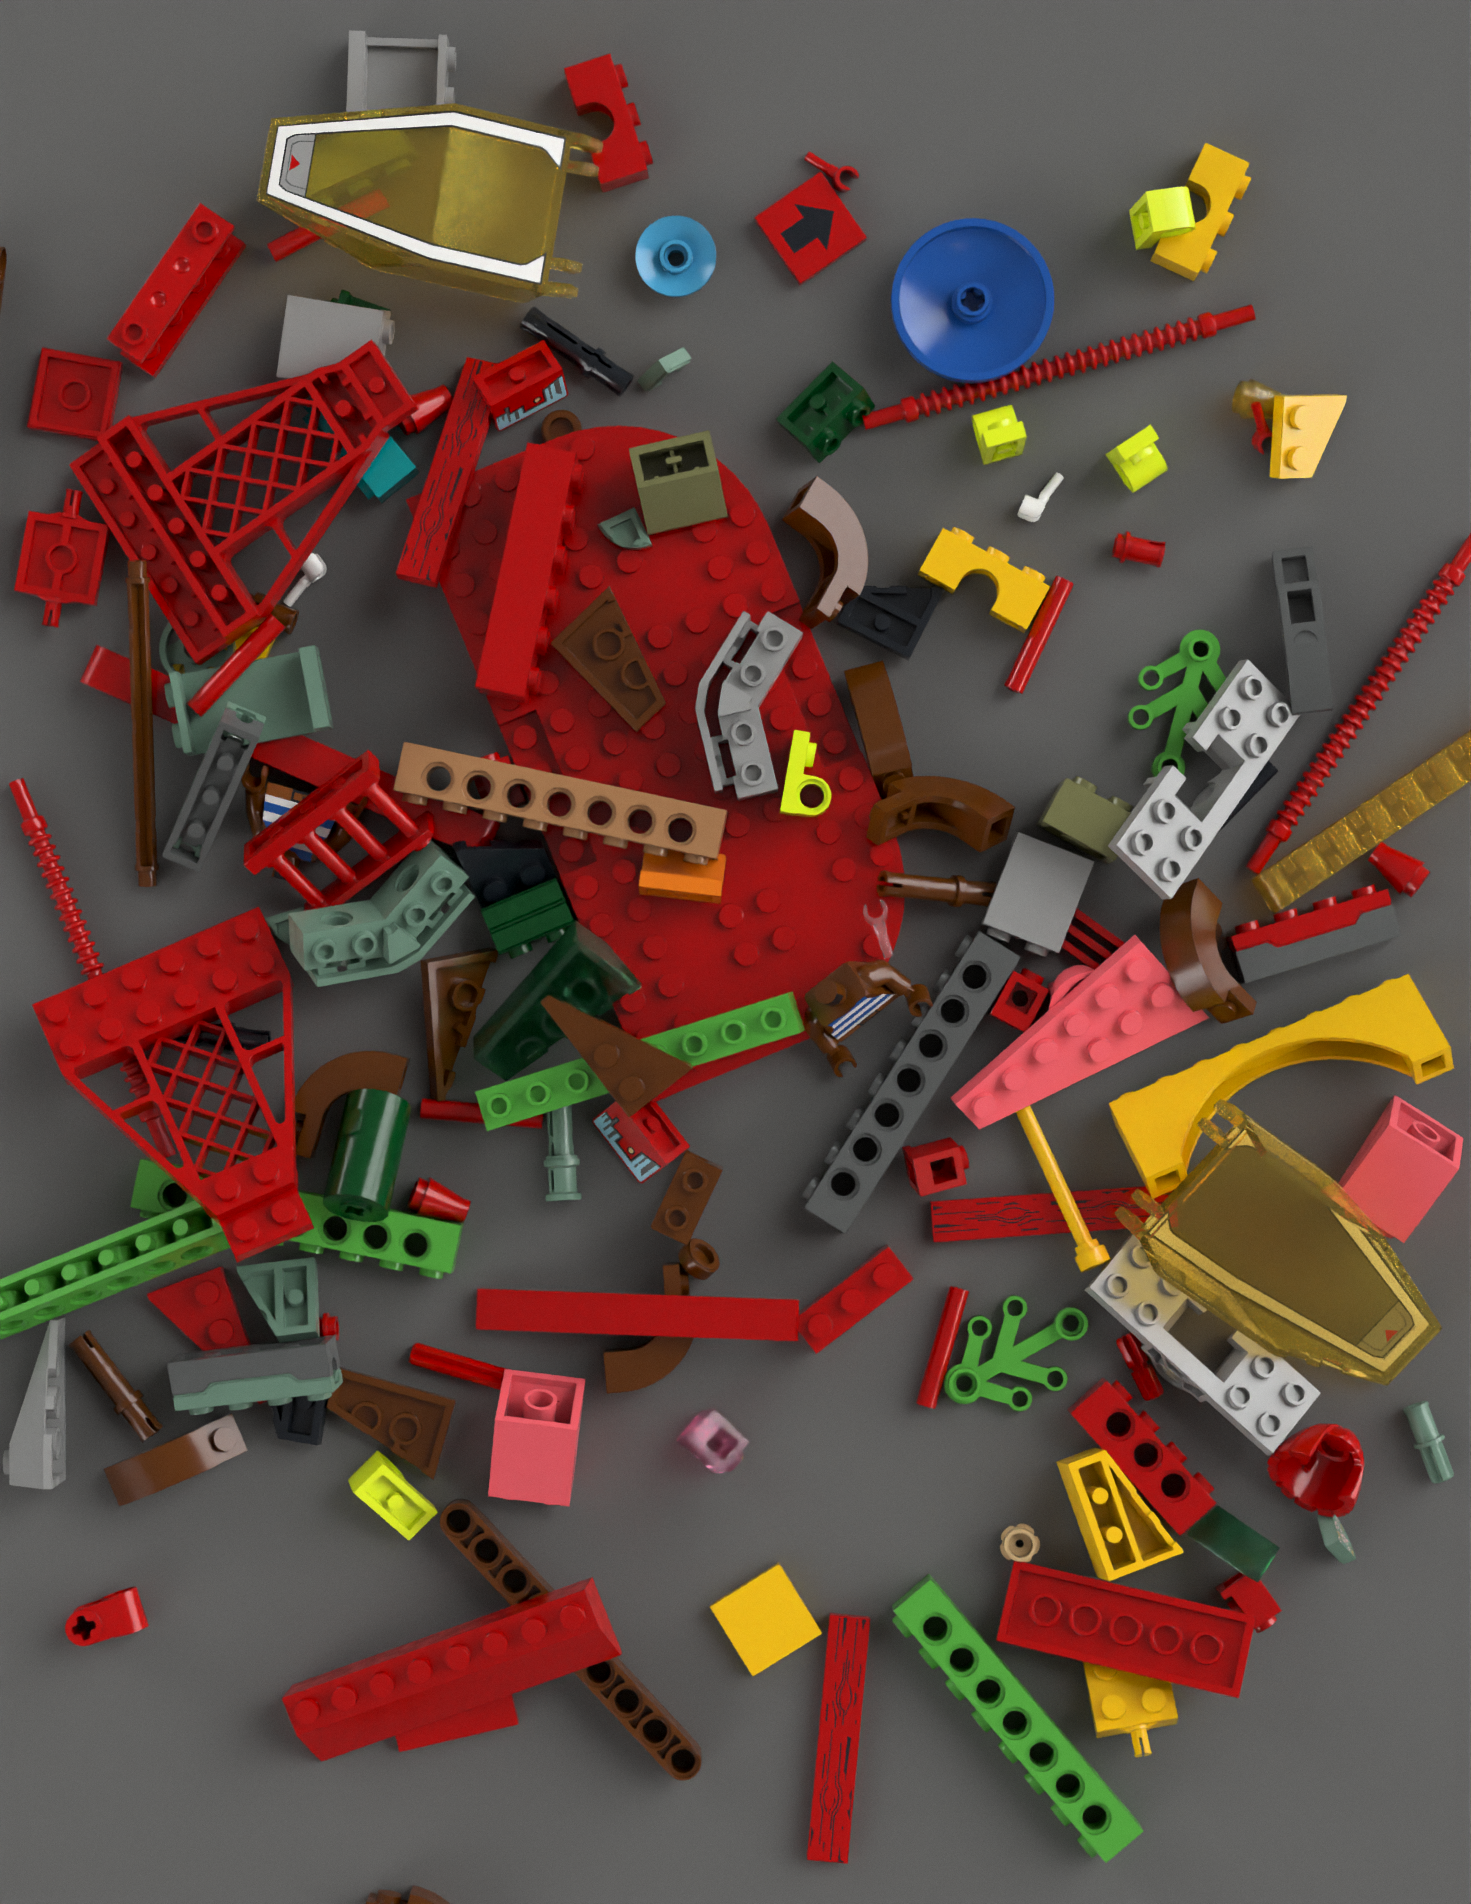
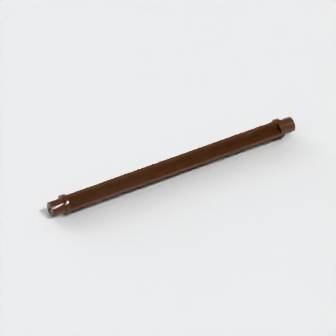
[125,560,159,887]

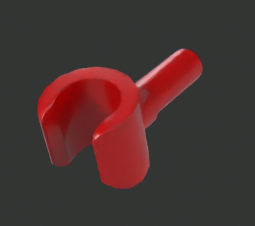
[804,151,859,193]
[1251,401,1272,455]

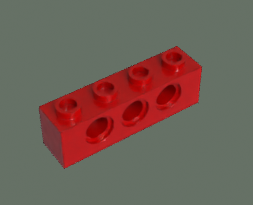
[1067,1377,1216,1536]

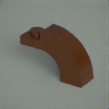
[844,660,914,800]
[104,1413,248,1506]

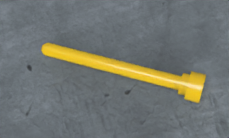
[1016,1105,1111,1273]

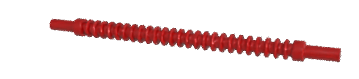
[862,305,1256,430]
[1245,533,1471,875]
[9,778,176,1159]

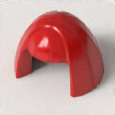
[1267,1423,1364,1517]

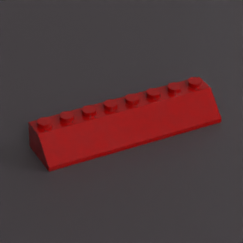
[282,1577,622,1762]

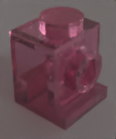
[676,1409,749,1473]

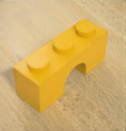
[1150,143,1251,281]
[918,527,1050,633]

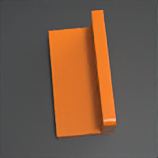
[639,850,726,904]

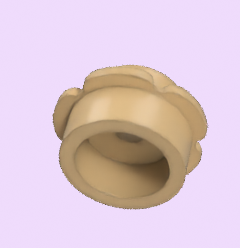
[1000,1523,1040,1563]

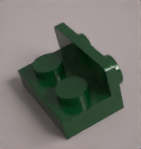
[776,361,875,463]

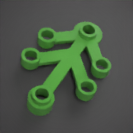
[1127,629,1226,777]
[944,1295,1088,1411]

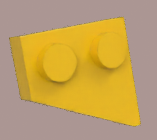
[1270,394,1347,479]

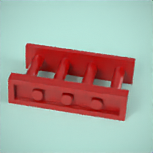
[107,203,246,379]
[243,749,434,911]

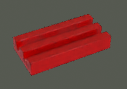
[1061,908,1125,970]

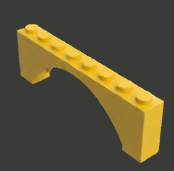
[1109,974,1454,1199]

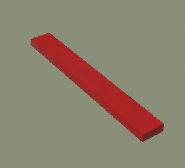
[476,1288,799,1341]

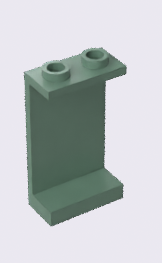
[164,645,334,756]

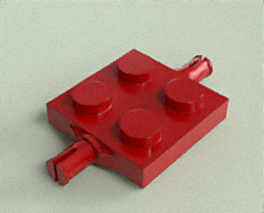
[14,489,111,628]

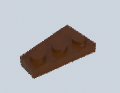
[551,586,666,732]
[327,1367,457,1480]

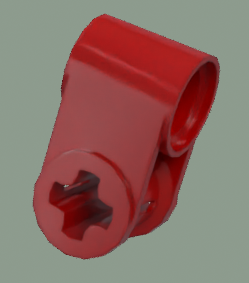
[65,1586,149,1646]

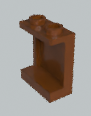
[651,1150,723,1245]

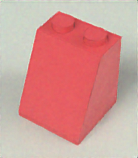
[1336,1095,1463,1243]
[488,1369,586,1507]

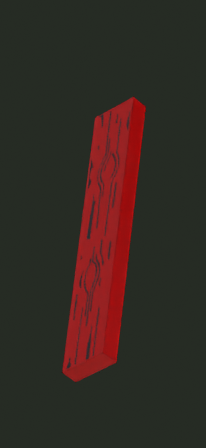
[396,357,497,588]
[930,1186,1178,1242]
[807,1613,870,1864]

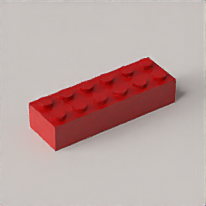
[475,442,585,704]

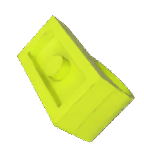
[1129,187,1196,250]
[971,405,1027,465]
[1105,424,1168,493]
[780,730,831,817]
[348,1451,438,1541]

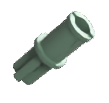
[1403,1400,1454,1484]

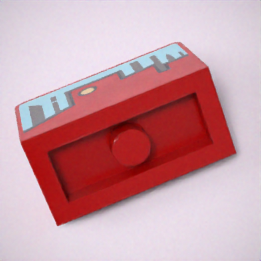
[472,340,568,431]
[592,1101,690,1184]

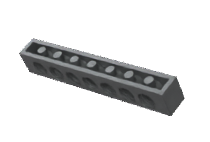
[801,931,1021,1234]

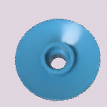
[635,216,716,297]

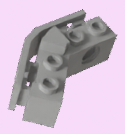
[695,611,803,801]

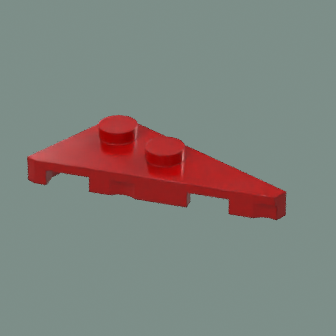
[147,1266,267,1404]

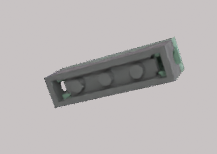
[162,701,267,872]
[167,1335,343,1415]

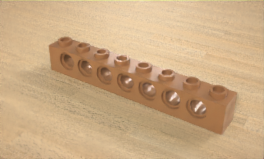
[393,742,728,866]

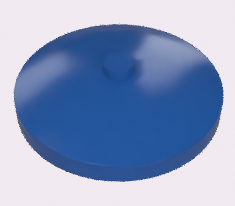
[891,218,1054,383]

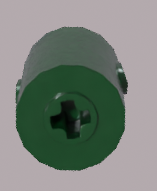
[323,1089,411,1222]

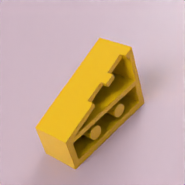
[1056,1448,1184,1581]

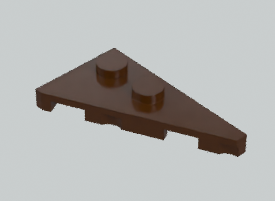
[420,947,498,1101]
[541,995,693,1117]

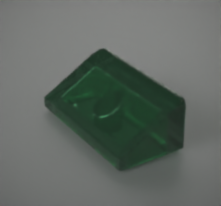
[1187,1506,1280,1582]

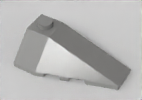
[3,1317,66,1490]

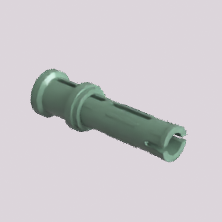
[543,1105,582,1201]

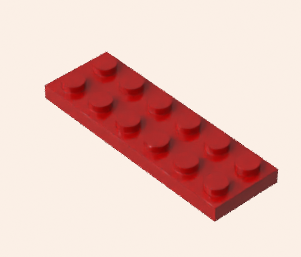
[996,1561,1256,1699]

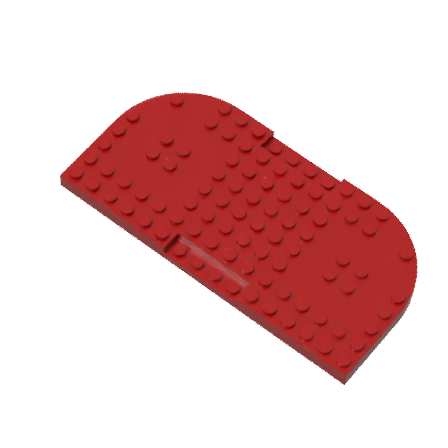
[406,425,905,1103]

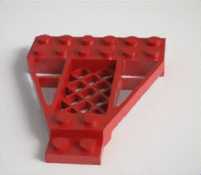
[69,339,419,665]
[32,907,314,1263]

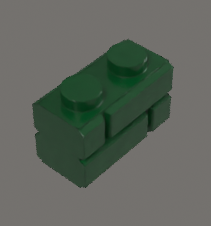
[481,878,576,959]

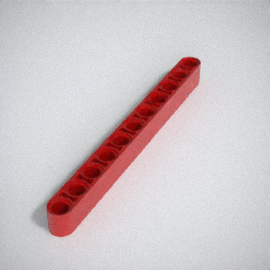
[80,645,501,847]

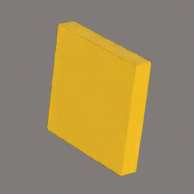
[710,1562,822,1676]

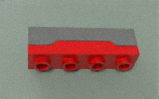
[1226,884,1402,984]

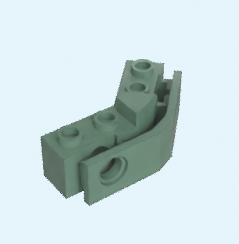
[288,841,475,987]

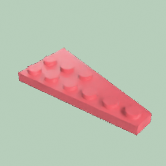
[950,935,1209,1130]

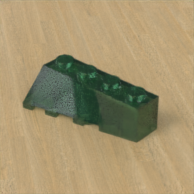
[473,920,642,1081]

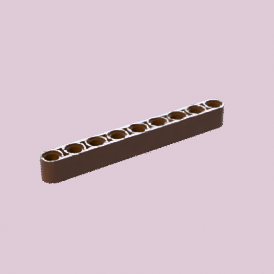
[440,1498,702,1781]

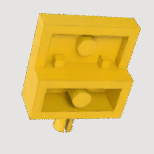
[1082,1662,1178,1757]

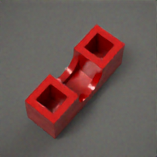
[564,54,653,193]
[798,1244,914,1354]

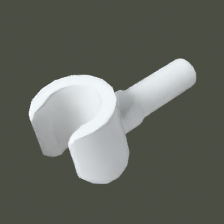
[1017,472,1064,522]
[283,553,327,607]

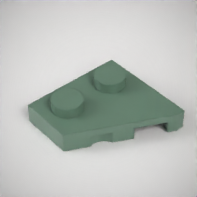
[237,1257,320,1343]

